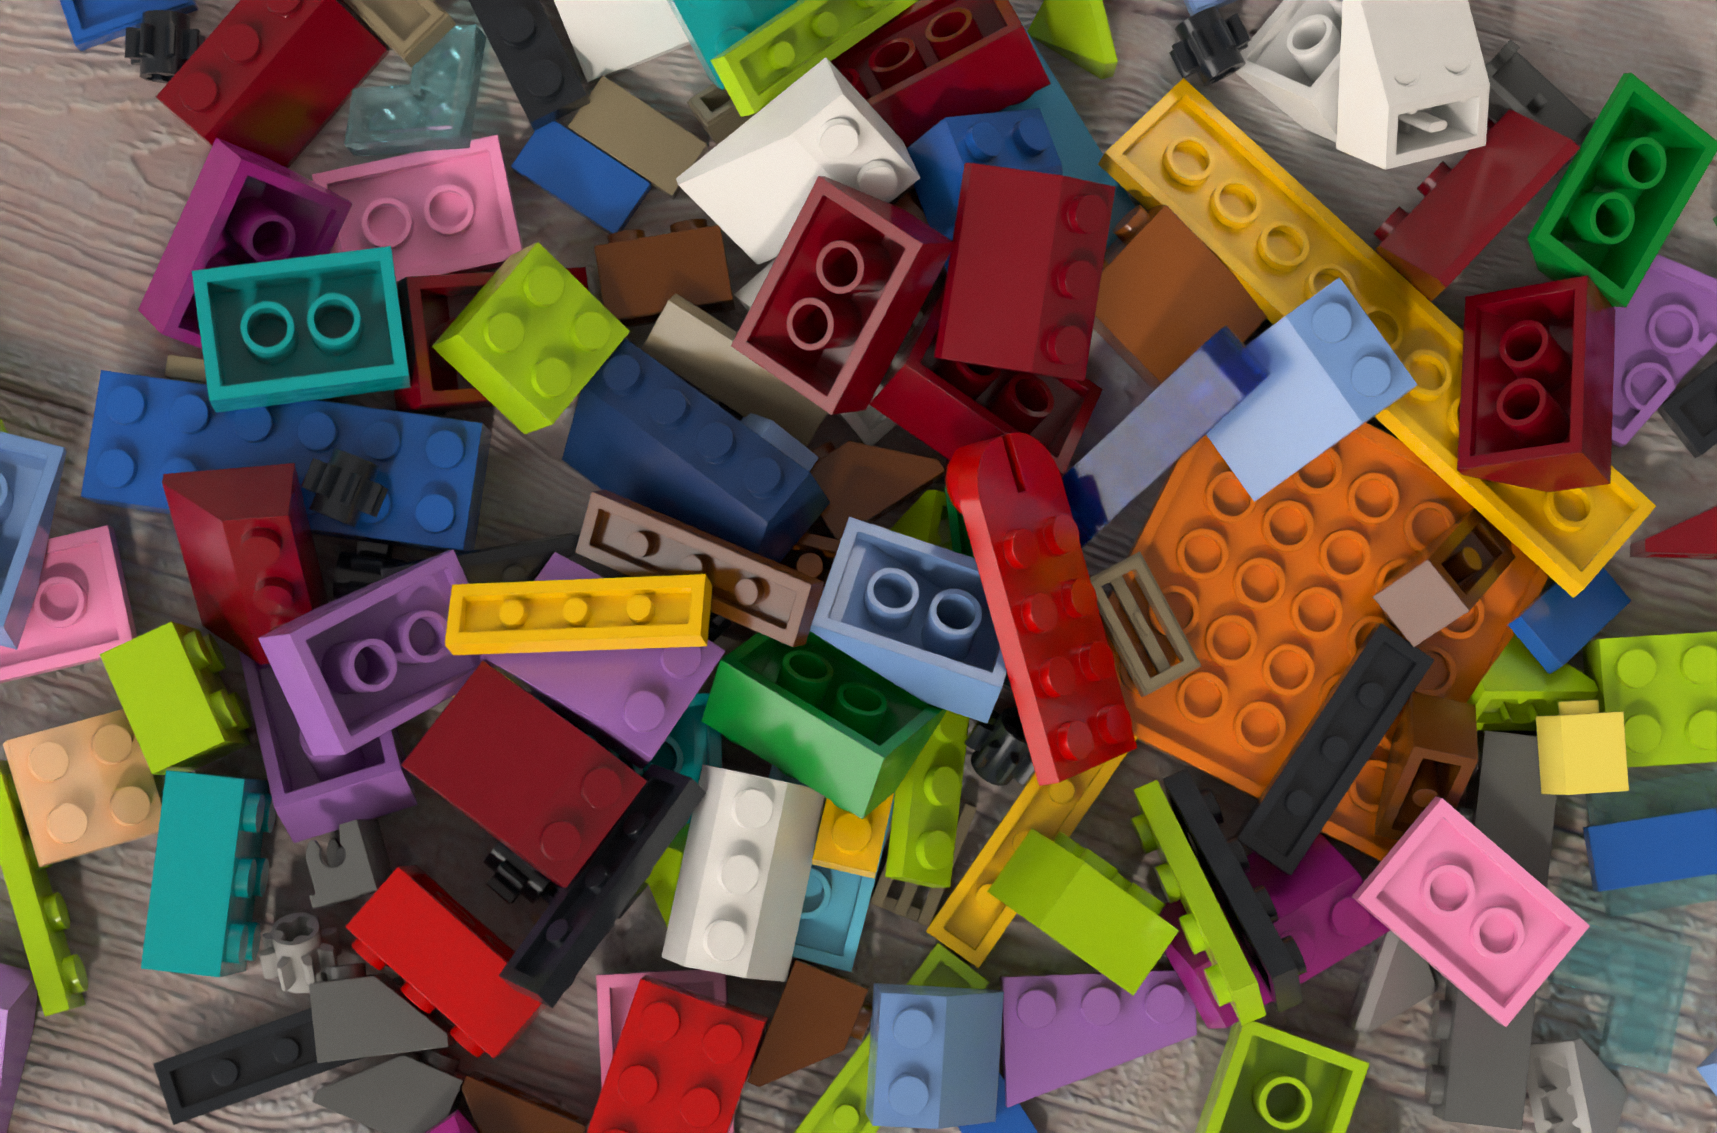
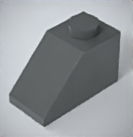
[309,963,457,1063]
[312,1048,469,1133]

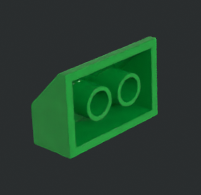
[1527,73,1717,308]
[701,631,946,819]

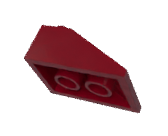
[394,267,589,414]
[401,661,647,888]

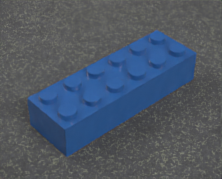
[81,370,492,553]

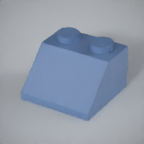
[865,983,1004,1129]

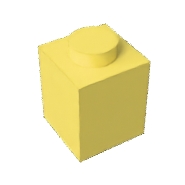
[1536,700,1629,795]

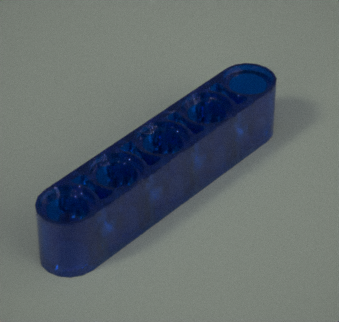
[1062,325,1271,548]

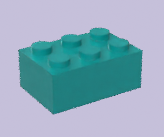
[192,246,411,413]
[141,770,276,977]

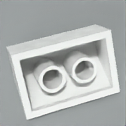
[1235,0,1343,142]
[662,765,826,982]

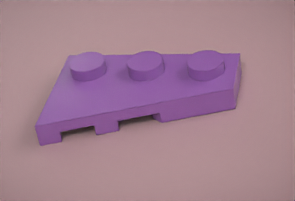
[1612,254,1717,448]
[999,969,1197,1108]

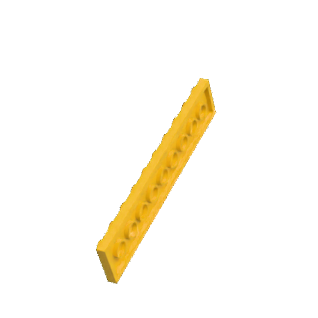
[1098,78,1656,598]

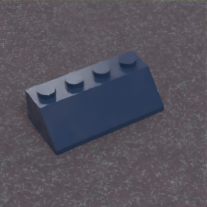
[562,338,830,563]

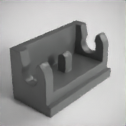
[1485,39,1597,176]
[306,819,393,909]

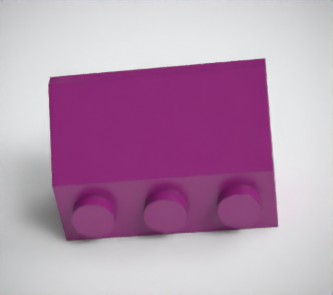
[138,138,352,349]
[1158,833,1391,1029]

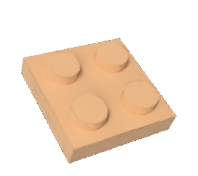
[3,709,162,868]

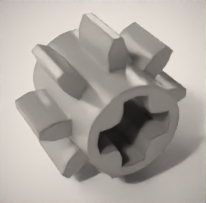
[259,913,342,993]

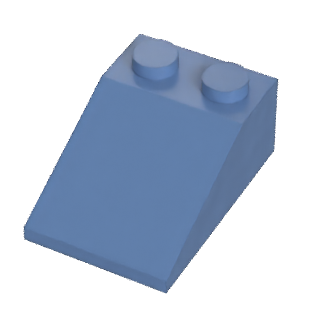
[1179,277,1418,502]
[0,431,67,650]
[810,517,1007,723]

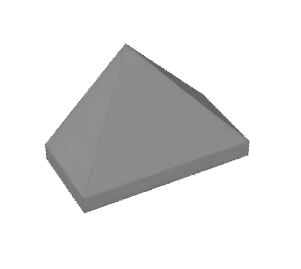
[1345,931,1438,1034]
[1527,1039,1628,1133]

